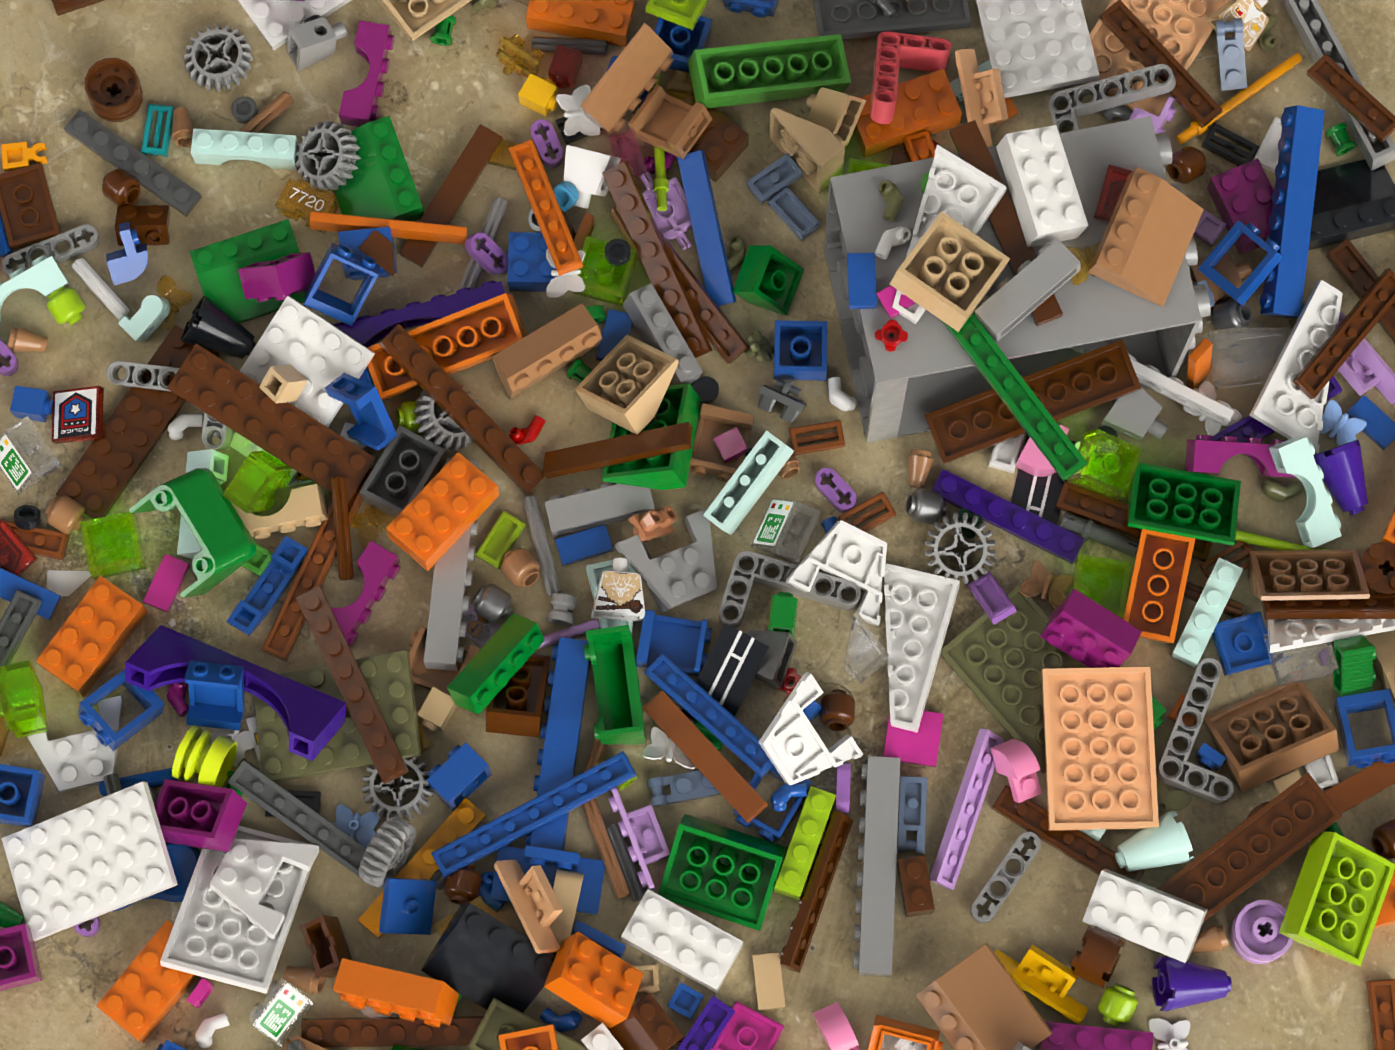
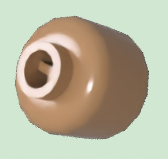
[45,495,87,534]
[501,548,541,587]

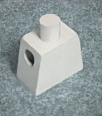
[564,145,621,209]

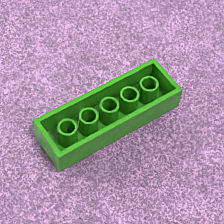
[687,34,851,108]

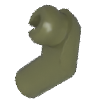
[1257,13,1277,50]
[879,180,903,222]
[727,236,746,271]
[1261,478,1302,502]

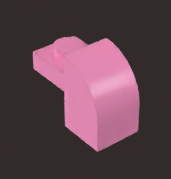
[1015,424,1071,477]
[990,739,1042,803]
[813,1002,860,1050]

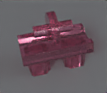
[608,129,647,177]

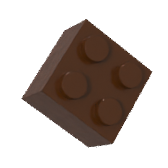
[688,108,749,182]

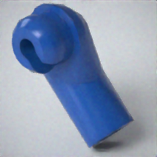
[770,783,807,812]
[479,871,505,912]
[539,1007,582,1032]

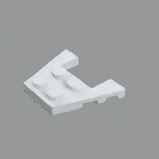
[786,520,887,626]
[759,672,863,785]
[19,695,123,793]
[210,838,319,939]

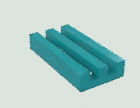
[141,104,175,157]

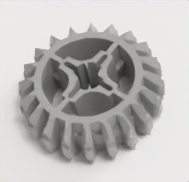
[183,23,253,93]
[295,121,361,191]
[413,385,478,451]
[925,512,996,584]
[361,756,434,821]
[359,816,416,889]

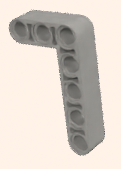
[1049,64,1176,133]
[107,361,233,450]
[719,551,861,628]
[1156,658,1234,804]

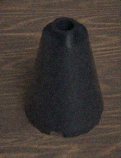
[180,296,257,359]

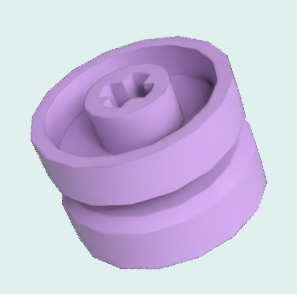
[1229,900,1293,964]

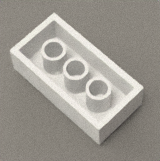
[996,125,1089,247]
[1082,868,1208,963]
[621,889,743,993]

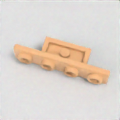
[955,49,1008,147]
[494,859,563,954]

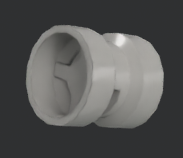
[547,593,578,626]

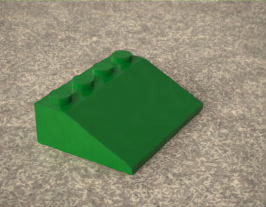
[334,116,424,221]
[189,219,309,323]
[601,382,702,490]
[1128,462,1241,546]
[658,814,787,931]

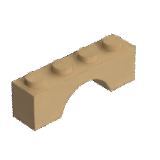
[232,484,328,539]

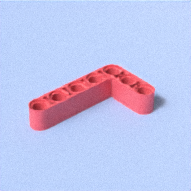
[870,32,952,124]

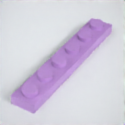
[929,728,1004,890]

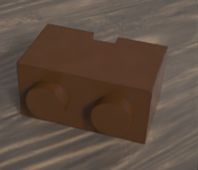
[897,855,935,917]
[300,915,352,978]

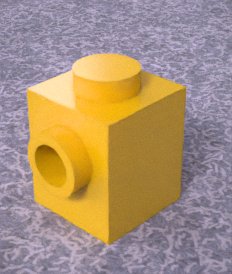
[518,73,558,117]

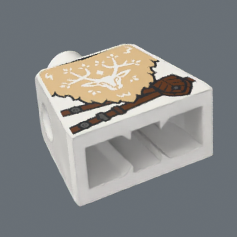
[591,558,645,622]

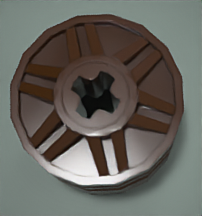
[85,58,143,122]

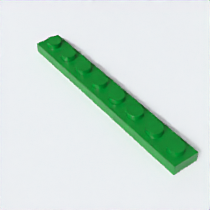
[941,313,1087,481]

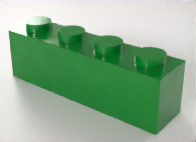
[447,613,545,715]

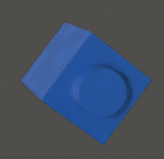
[10,386,53,422]

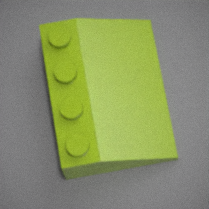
[1279,831,1395,967]

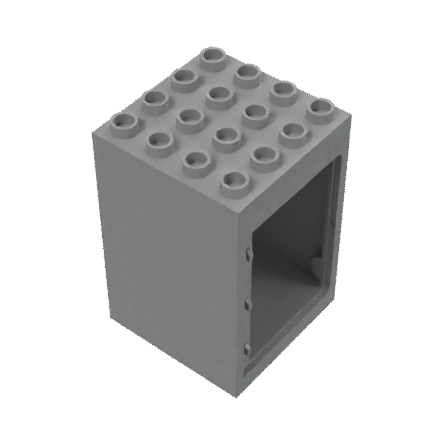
[823,116,1211,443]

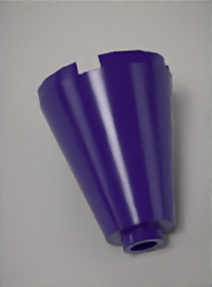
[1313,440,1368,516]
[1152,956,1232,1011]

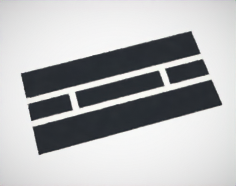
[1011,434,1076,525]
[682,623,769,720]

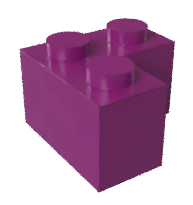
[238,252,315,302]

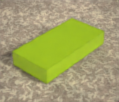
[475,511,526,569]

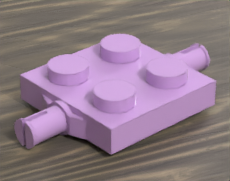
[640,172,692,251]

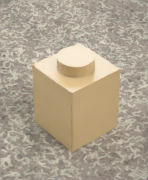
[259,364,308,403]
[417,687,457,732]

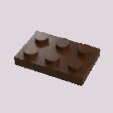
[0,163,61,250]

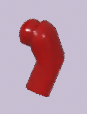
[509,415,546,445]

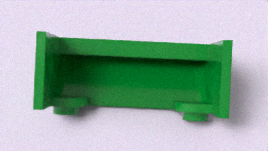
[129,468,256,598]
[584,625,646,745]

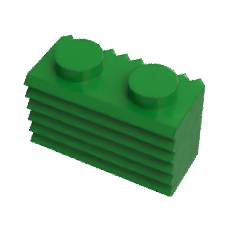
[768,592,798,638]
[1333,635,1376,697]

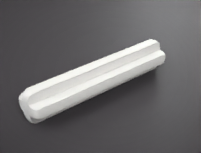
[71,258,130,320]

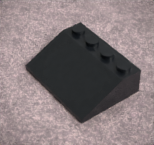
[1308,159,1395,251]
[421,899,556,1012]

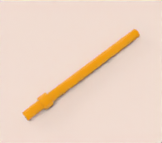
[1176,53,1302,145]

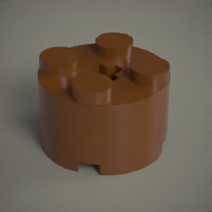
[1359,542,1395,594]
[1071,926,1126,989]

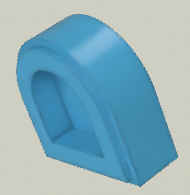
[553,181,579,213]

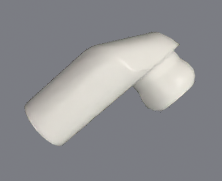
[875,226,912,260]
[828,377,857,411]
[167,414,204,440]
[195,1012,230,1048]

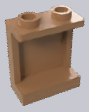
[628,85,712,159]
[689,403,754,482]
[409,626,481,696]

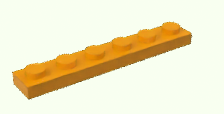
[358,798,487,939]

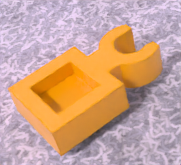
[1,141,48,172]

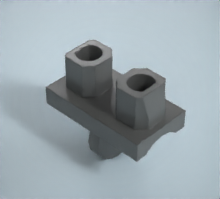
[758,376,807,423]

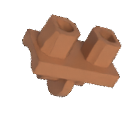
[628,506,678,543]

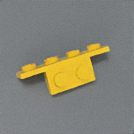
[994,944,1089,1025]

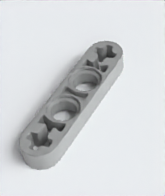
[2,224,100,278]
[970,832,1041,924]

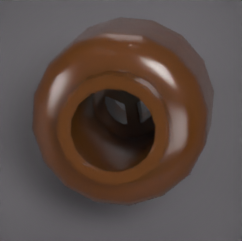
[1167,146,1206,184]
[102,169,141,207]
[820,689,855,731]
[1371,819,1395,859]
[444,865,482,905]

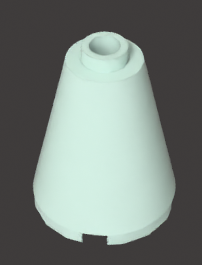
[1115,810,1194,871]

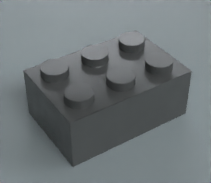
[360,425,447,518]

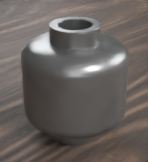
[1211,298,1252,334]
[906,488,947,524]
[472,583,513,623]

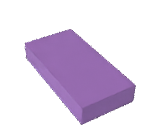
[967,571,1017,625]

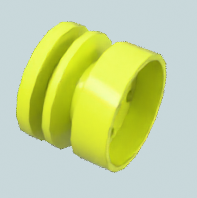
[172,725,238,787]

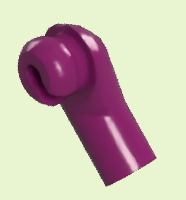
[643,151,676,174]
[167,682,189,717]

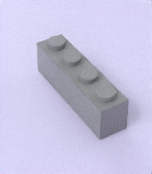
[974,239,1081,342]
[623,283,703,385]
[544,482,655,538]

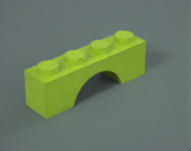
[774,786,836,901]

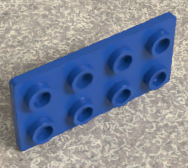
[491,845,605,915]

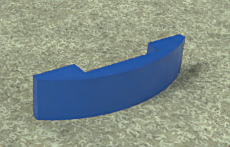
[227,535,308,636]

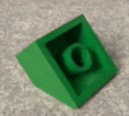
[732,245,804,315]

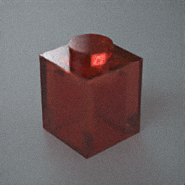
[548,45,583,88]

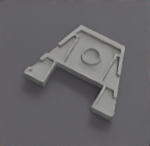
[614,509,717,609]

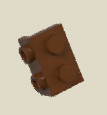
[115,205,170,246]

